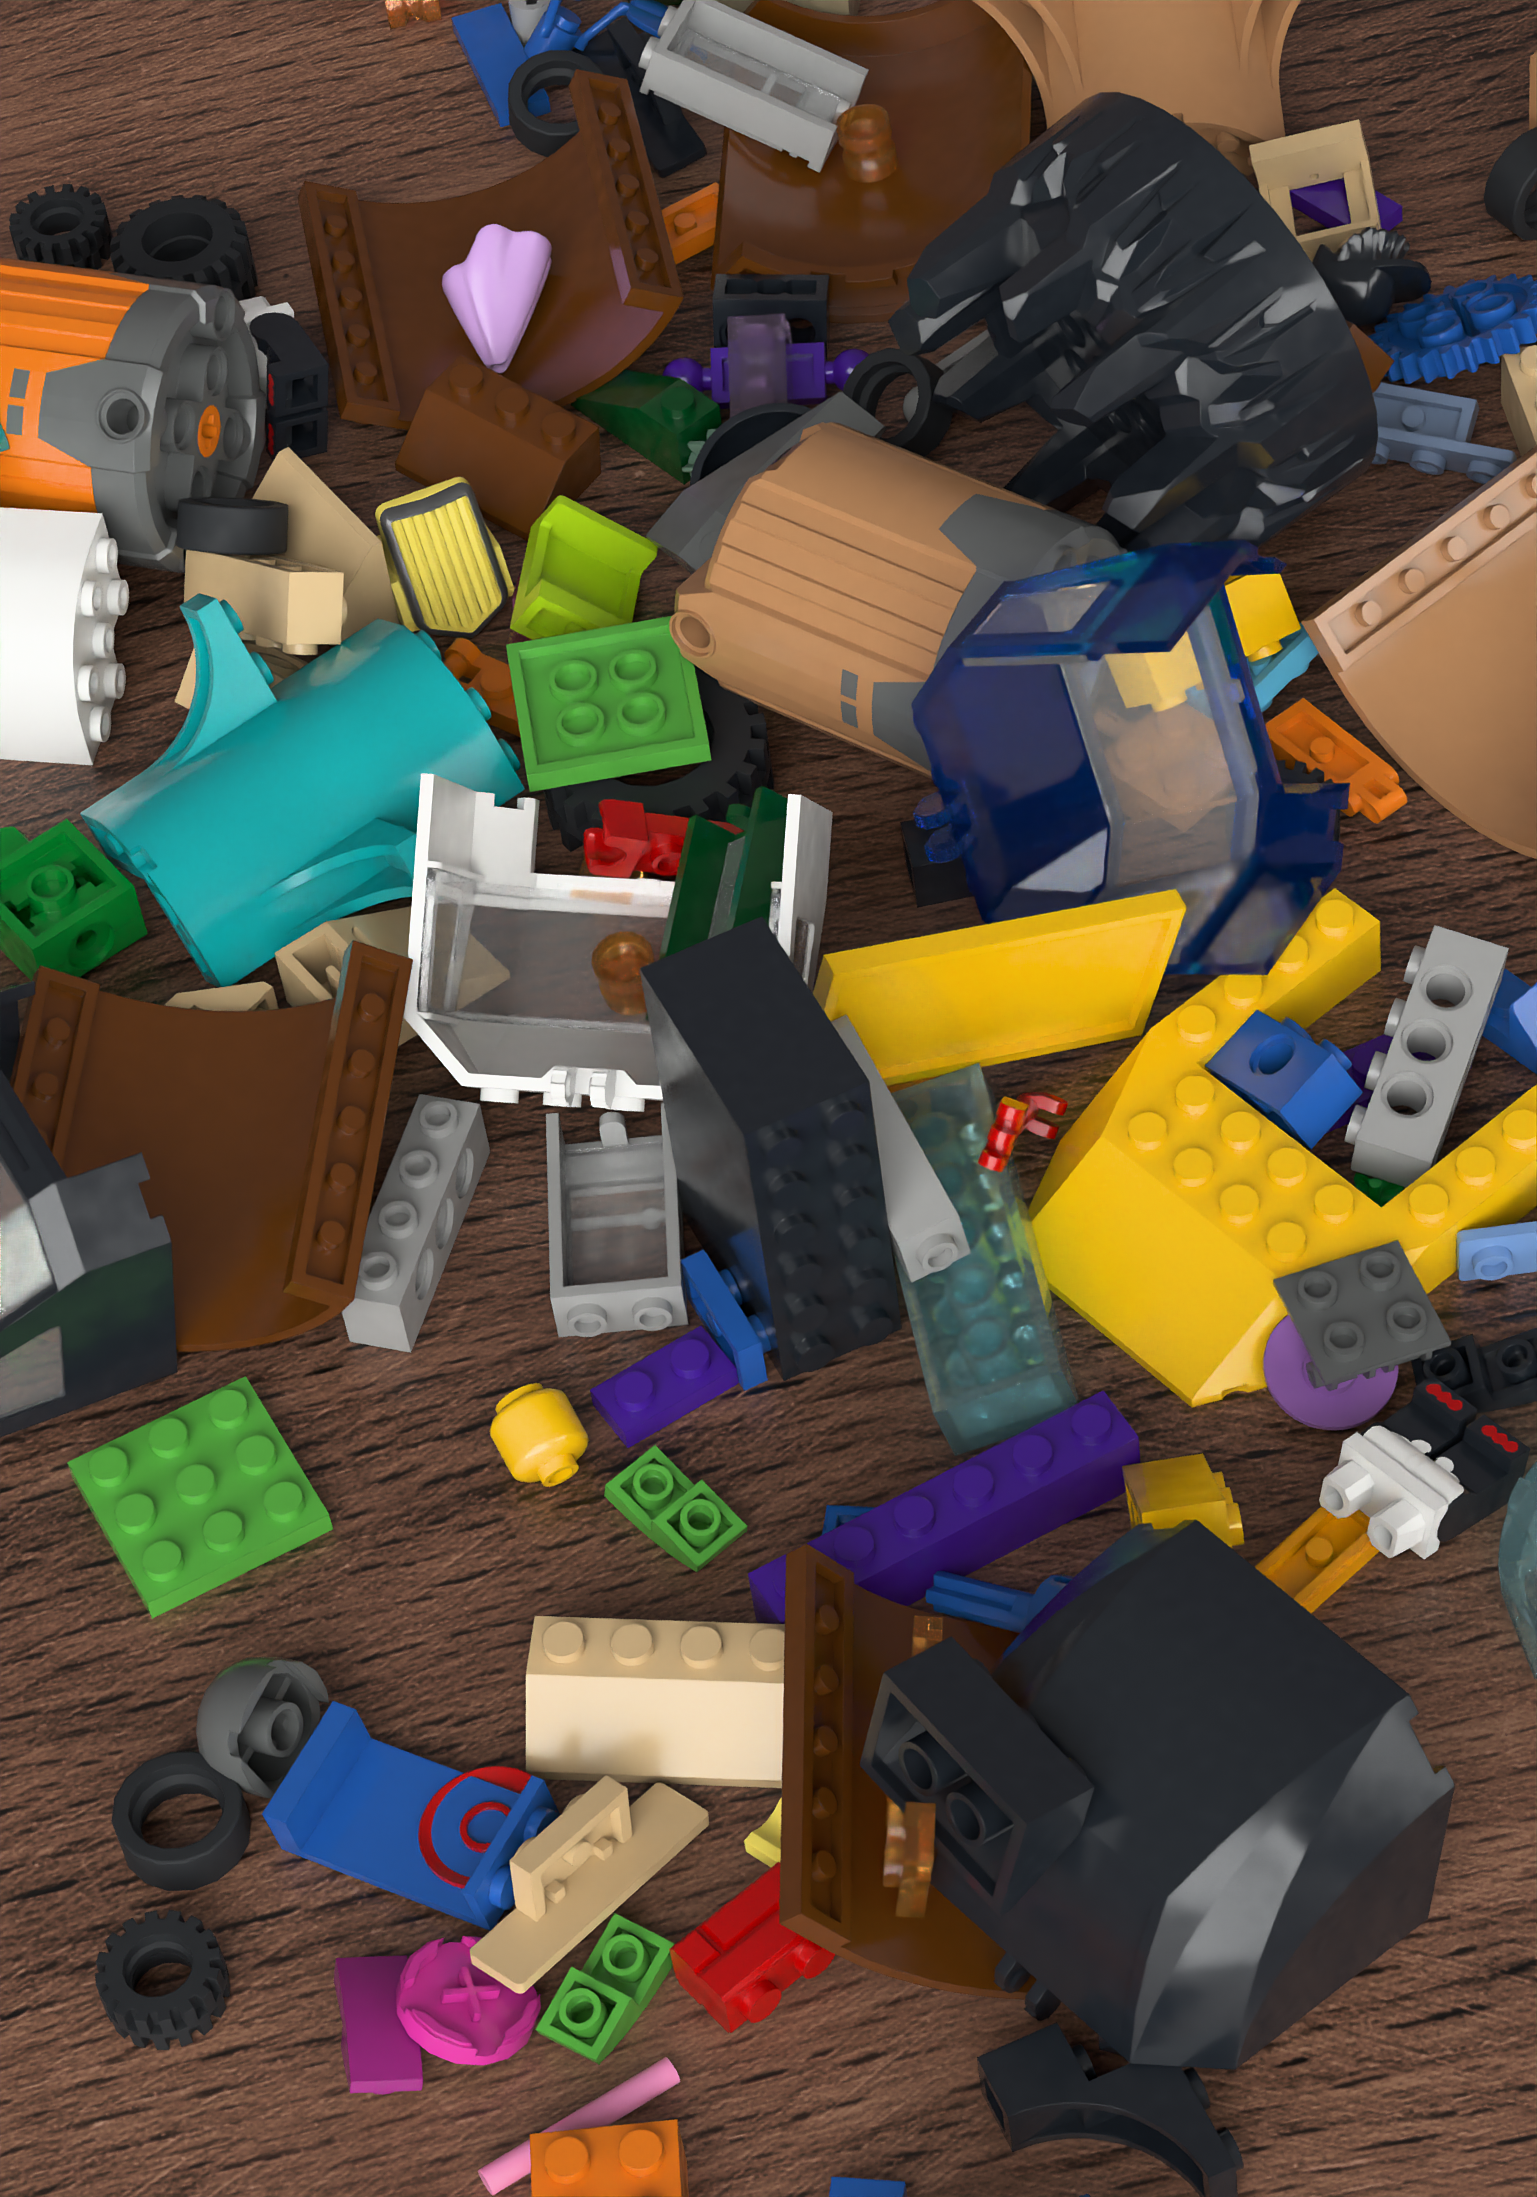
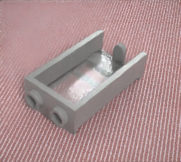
[639,0,869,173]
[546,1103,689,1337]

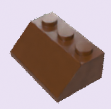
[395,354,601,541]

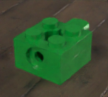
[0,818,148,981]

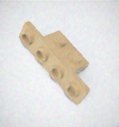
[470,1775,709,1994]

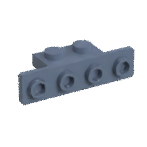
[1372,382,1517,484]

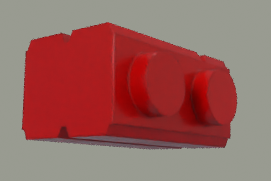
[669,1862,835,2033]

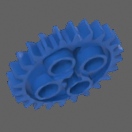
[1368,274,1537,384]

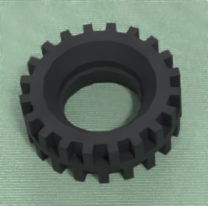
[543,665,774,878]

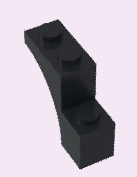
[977,2022,1244,2197]

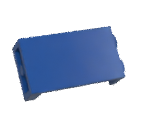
[262,1701,561,1931]

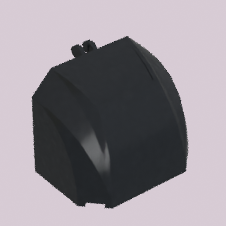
[926,1519,1455,2070]

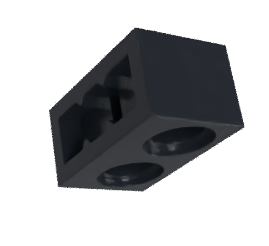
[713,274,830,361]

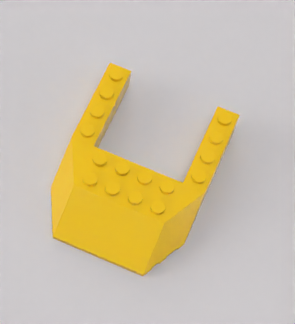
[1010,888,1537,1408]

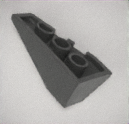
[645,391,887,574]

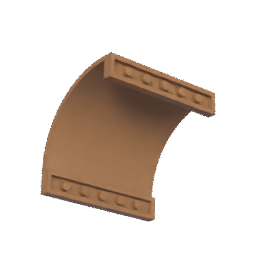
[1301,445,1537,859]

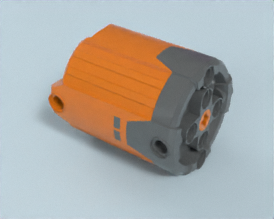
[0,257,266,573]

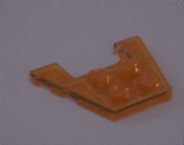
[882,1616,943,1918]

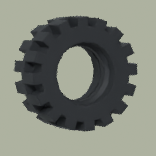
[95,1910,231,2050]

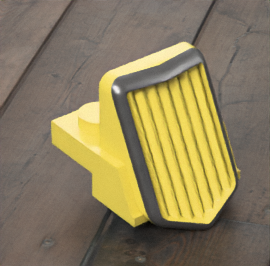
[375,477,517,638]

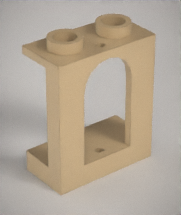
[1249,119,1382,262]

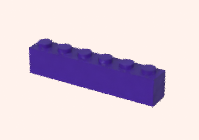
[748,1390,1141,1624]

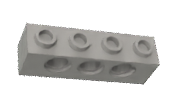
[1344,925,1509,1187]
[342,1094,490,1353]

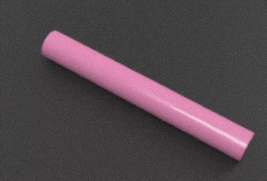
[478,2057,681,2196]

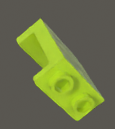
[510,495,658,640]

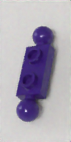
[662,342,869,409]

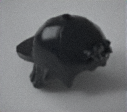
[1312,227,1432,331]

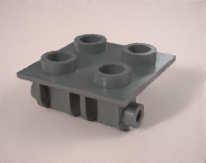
[1273,1240,1451,1391]

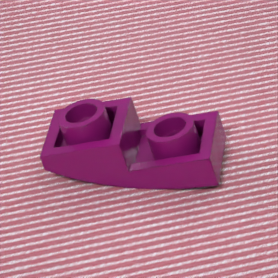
[334,1955,423,2094]

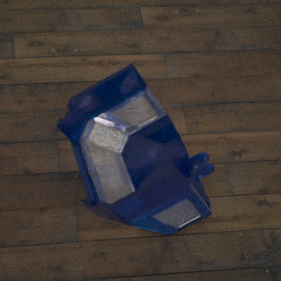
[911,540,1350,975]

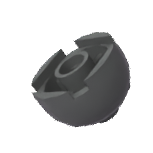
[196,1657,329,1798]

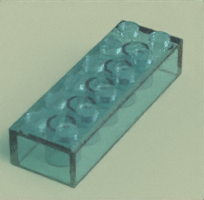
[891,1063,1079,1456]

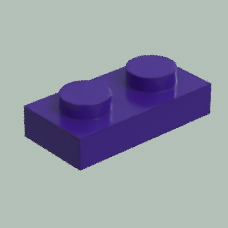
[590,1326,739,1448]

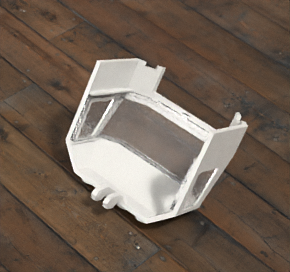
[404,773,833,1112]

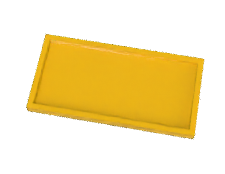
[813,889,1187,1086]

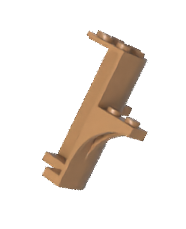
[972,0,1300,176]

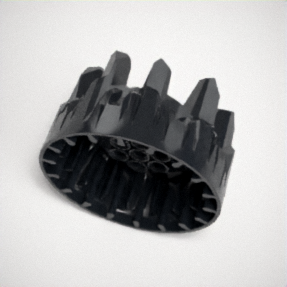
[888,92,1378,596]

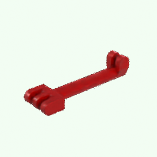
[978,1092,1069,1172]

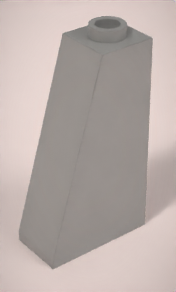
[831,1015,971,1282]

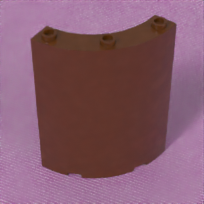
[710,0,1032,324]

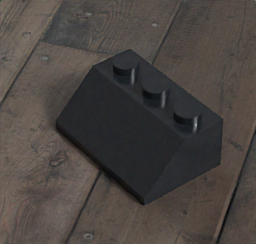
[859,1636,1095,1917]

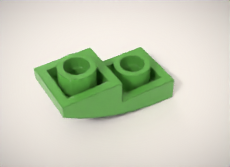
[604,1445,748,1572]
[535,1913,675,2065]

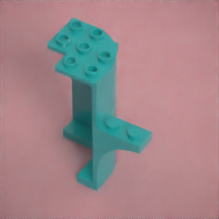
[80,593,525,988]

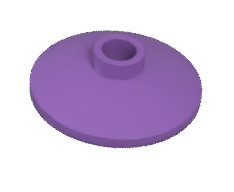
[1263,1314,1398,1430]

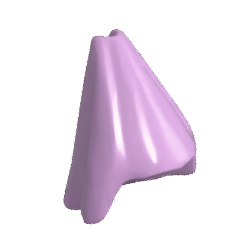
[442,224,552,373]

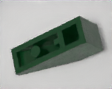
[571,370,722,485]

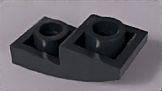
[1411,1328,1537,1413]

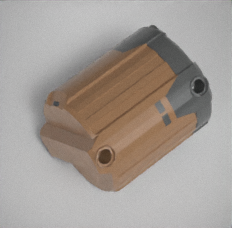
[669,422,1139,804]

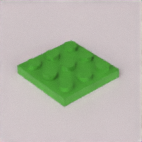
[506,616,712,792]
[67,1376,333,1619]

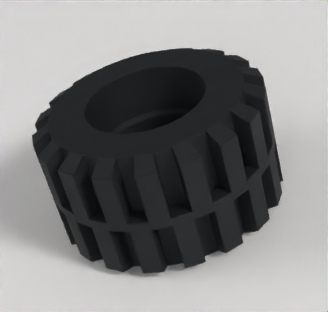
[110,195,258,301]

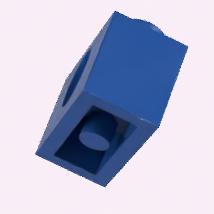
[1205,1010,1363,1149]

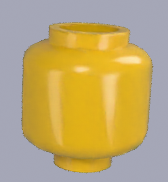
[489,1383,589,1487]

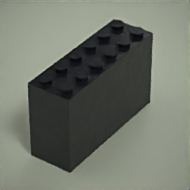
[639,916,902,1381]

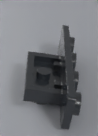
[572,17,707,178]

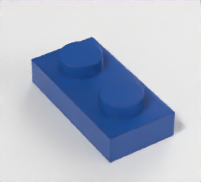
[681,1250,771,1391]

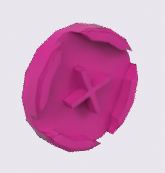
[396,1936,541,2066]

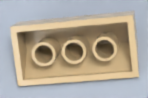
[526,1616,785,1788]

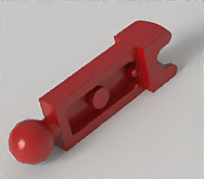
[583,799,744,879]

